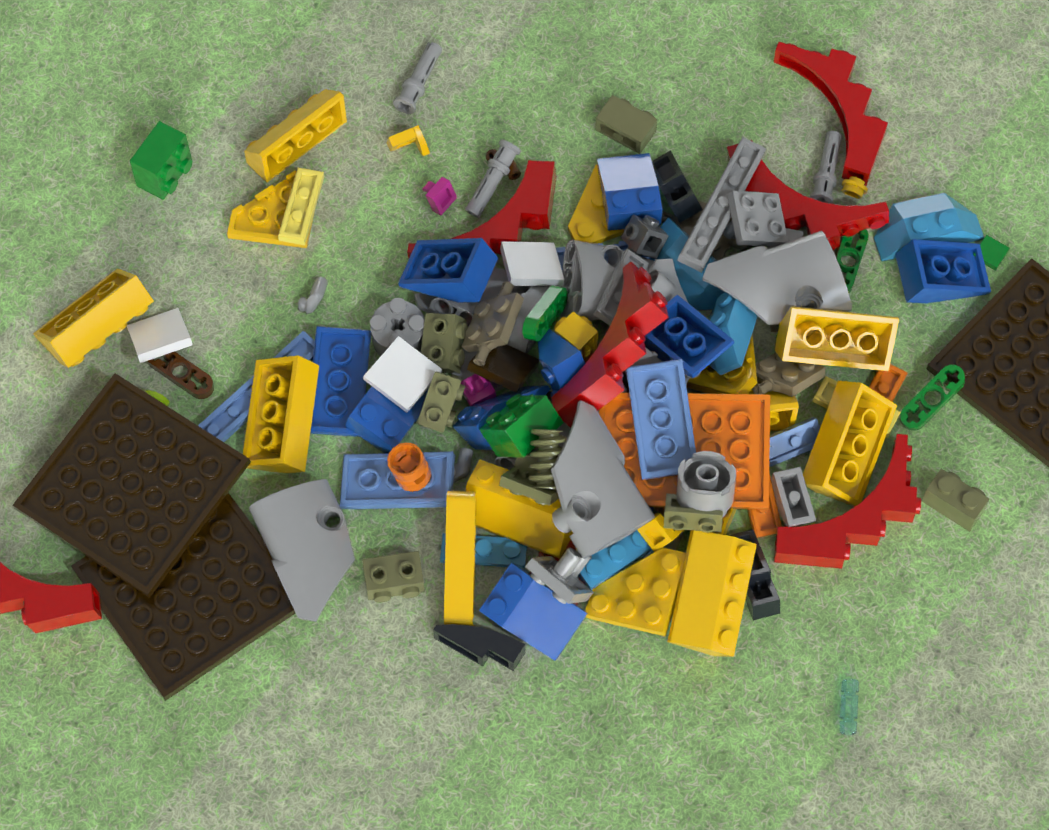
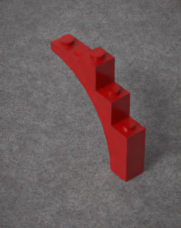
[774,42,888,186]
[727,140,889,250]
[407,160,557,258]
[551,261,669,428]
[774,434,921,569]
[0,562,102,633]

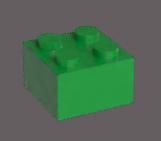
[130,121,193,200]
[479,394,564,458]

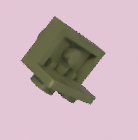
[417,371,465,433]
[499,453,559,505]
[664,493,723,533]

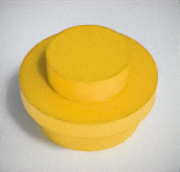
[842,177,868,199]

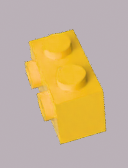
[554,311,598,363]

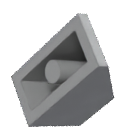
[770,467,816,527]

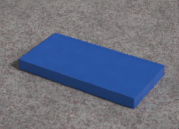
[310,326,371,437]

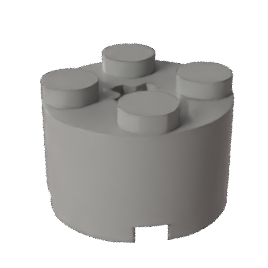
[370,298,425,356]
[676,451,736,517]

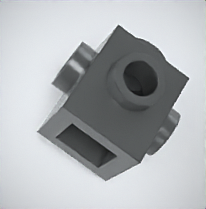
[621,215,669,259]

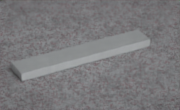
[677,137,767,273]

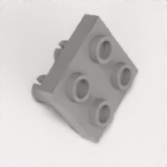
[723,190,788,247]
[525,548,594,604]

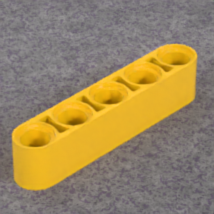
[444,491,476,626]

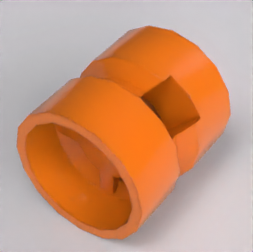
[387,442,431,492]

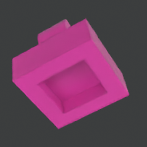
[422,177,457,216]
[461,374,496,406]

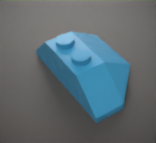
[874,193,984,261]
[651,218,725,310]
[708,292,758,375]

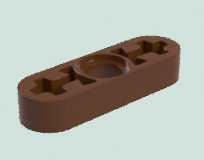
[147,351,214,399]

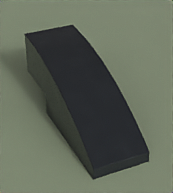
[652,150,703,223]
[728,529,780,621]
[433,624,526,671]

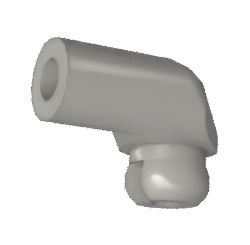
[298,277,328,314]
[453,448,473,483]

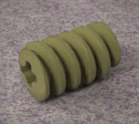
[528,429,567,489]

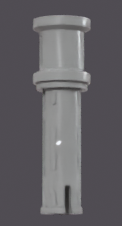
[393,42,442,114]
[810,131,843,204]
[465,139,521,218]

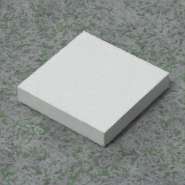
[500,242,564,286]
[127,308,193,363]
[363,336,442,413]

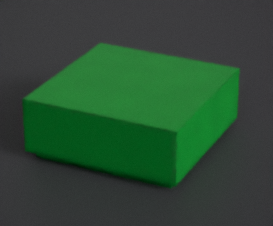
[973,235,1010,271]

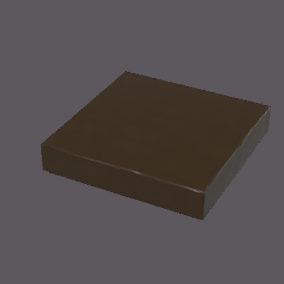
[467,345,540,393]

